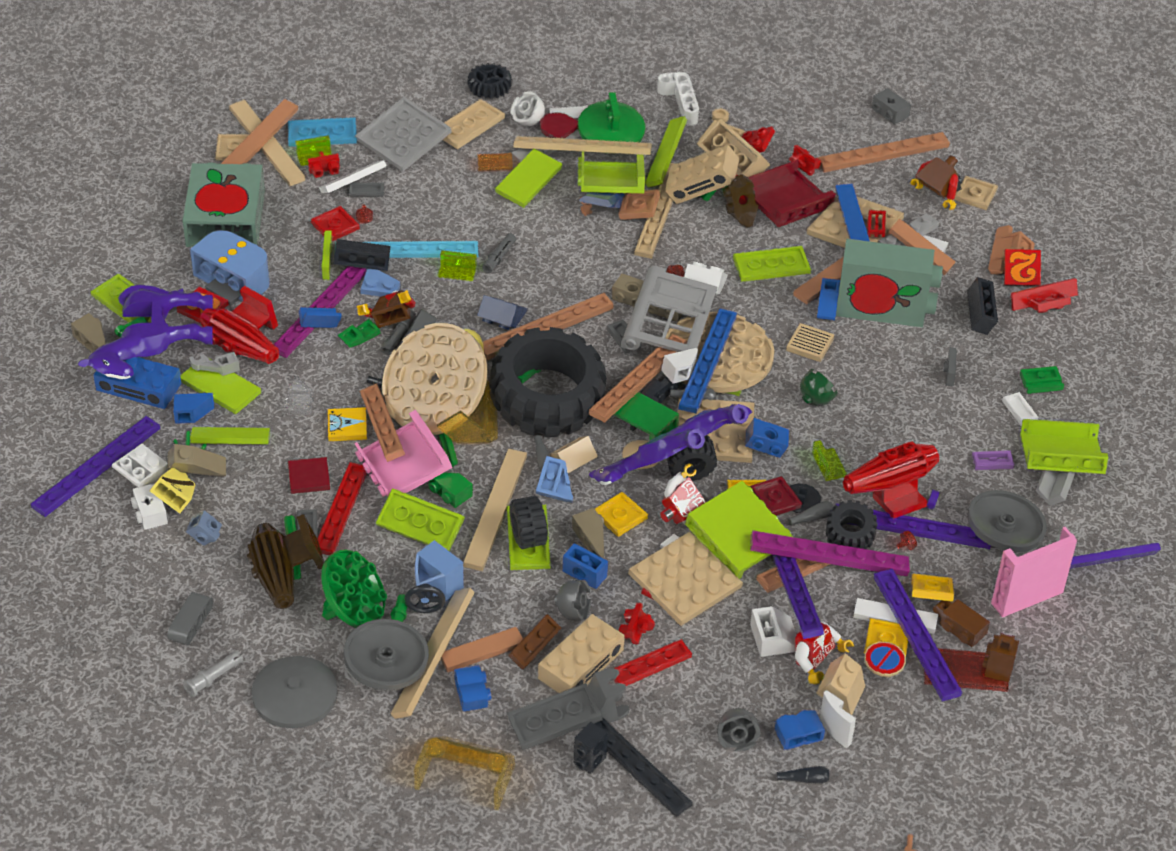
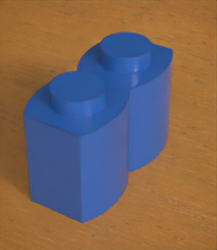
[454,665,491,712]
[775,710,825,749]

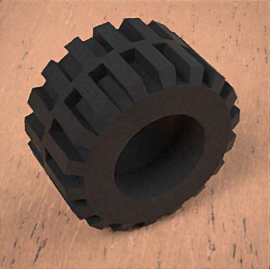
[667,435,717,481]
[509,495,548,549]
[826,500,877,549]

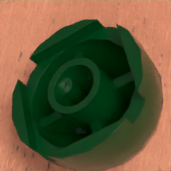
[800,369,838,406]

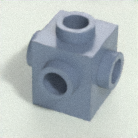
[186,510,222,546]

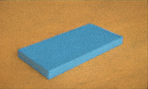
[288,118,357,147]

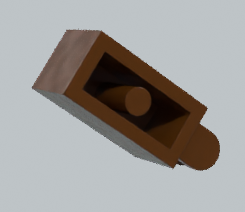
[933,599,990,647]
[982,632,1019,682]

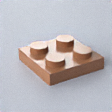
[619,190,660,220]

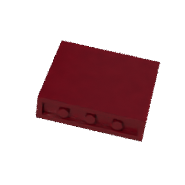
[744,160,836,227]

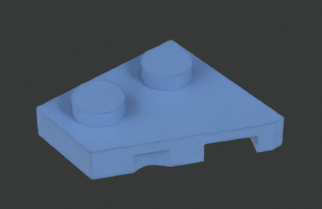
[361,268,400,297]
[536,456,573,503]

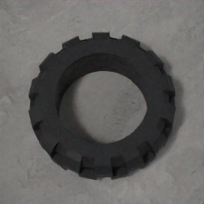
[489,327,607,438]

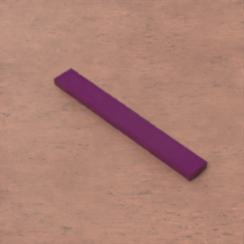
[274,266,367,358]

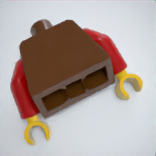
[910,155,958,210]
[357,290,416,328]

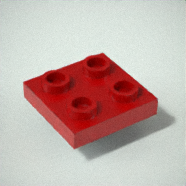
[742,126,775,153]

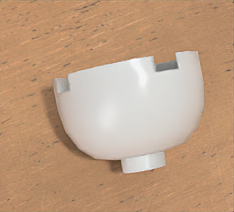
[511,91,545,126]

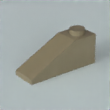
[71,313,106,352]
[168,444,226,477]
[572,508,604,559]

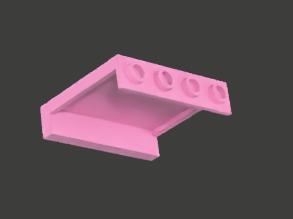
[354,410,452,498]
[991,527,1077,618]

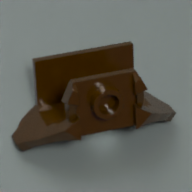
[722,174,758,228]

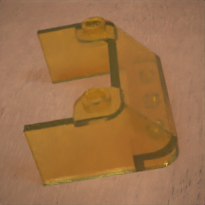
[437,381,498,444]
[414,736,515,811]

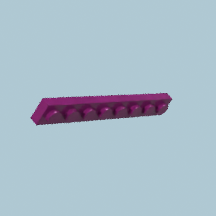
[751,530,910,577]

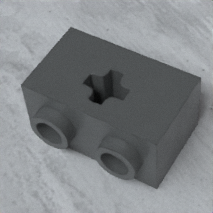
[872,88,911,125]

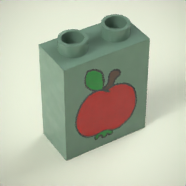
[183,162,265,247]
[836,239,943,328]

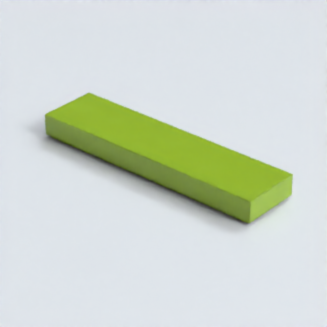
[190,427,270,444]

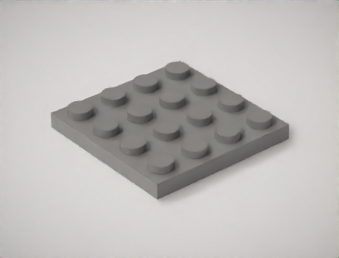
[355,97,452,172]

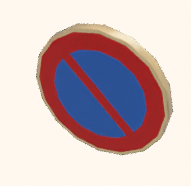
[864,642,906,677]

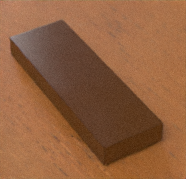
[508,614,562,670]

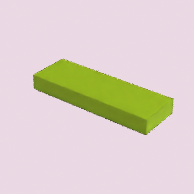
[322,231,332,280]

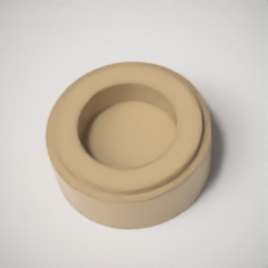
[712,108,729,122]

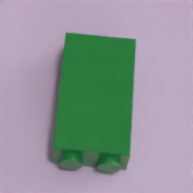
[614,392,679,441]

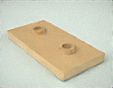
[443,99,505,149]

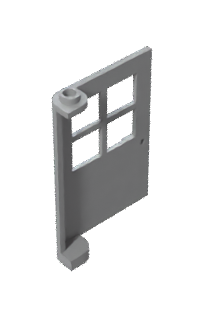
[621,266,718,352]

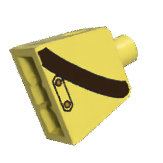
[150,468,195,513]

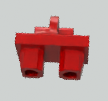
[789,145,821,176]
[308,151,340,178]
[619,603,655,645]

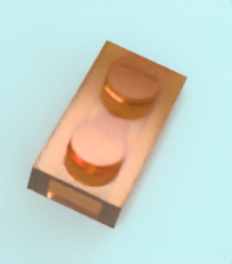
[477,153,513,171]

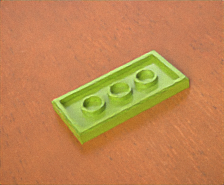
[495,149,562,208]
[733,246,811,282]
[90,273,151,323]
[180,359,261,414]
[376,488,465,551]
[507,504,551,570]

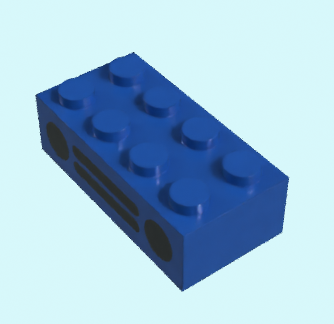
[93,357,182,409]

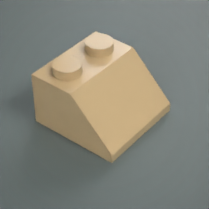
[817,654,865,715]

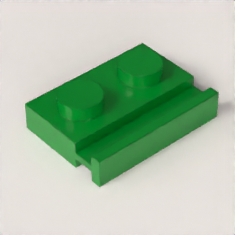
[1020,366,1064,394]

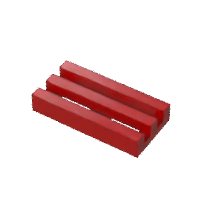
[867,210,886,237]

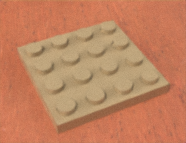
[807,196,904,248]
[678,398,754,463]
[628,532,743,626]

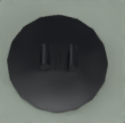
[790,483,821,513]

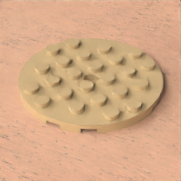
[665,312,774,393]
[382,323,487,435]

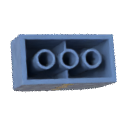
[190,231,270,302]

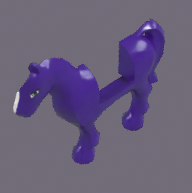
[78,285,213,379]
[589,404,753,485]

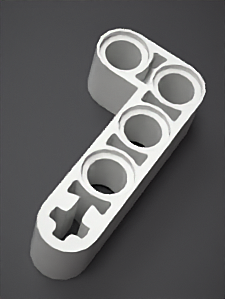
[657,72,699,125]

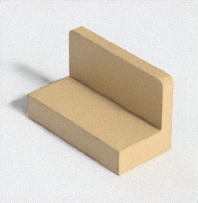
[550,436,597,473]

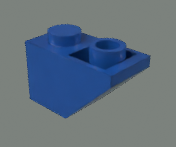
[817,278,840,321]
[173,393,214,424]

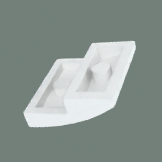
[820,690,856,749]

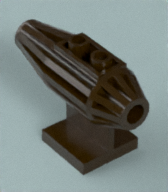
[247,514,325,609]

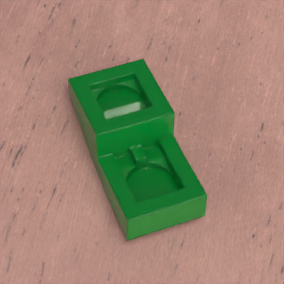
[338,319,381,348]

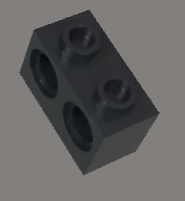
[573,721,608,774]

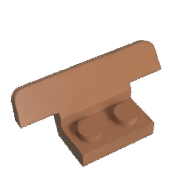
[988,225,1035,274]

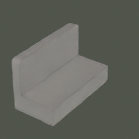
[1036,470,1075,506]

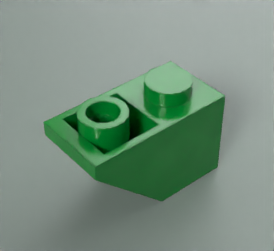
[428,473,473,508]

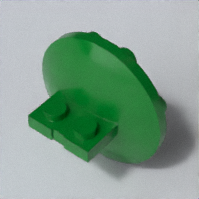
[578,92,645,153]
[321,549,387,628]

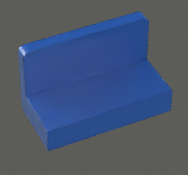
[298,307,342,328]

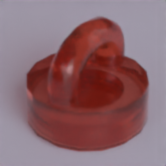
[356,204,373,224]
[666,264,685,277]
[896,530,917,551]

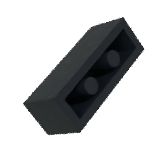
[334,239,391,271]
[967,277,998,335]

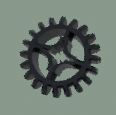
[467,63,512,100]

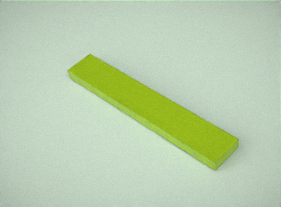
[645,116,687,188]

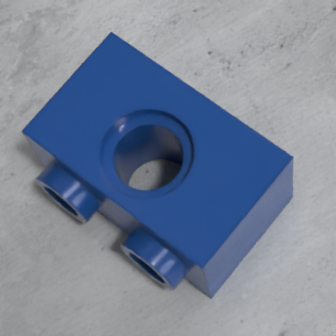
[745,418,789,458]
[562,543,608,589]

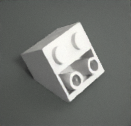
[684,262,728,294]
[112,444,168,487]
[750,607,796,657]

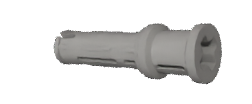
[183,650,243,697]

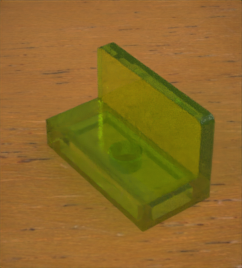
[295,135,332,166]
[438,250,477,281]
[812,440,847,481]

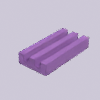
[972,451,1014,470]

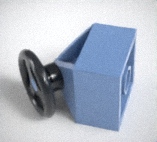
[404,540,464,613]

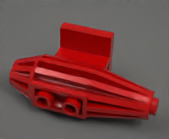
[199,286,279,364]
[842,441,939,519]

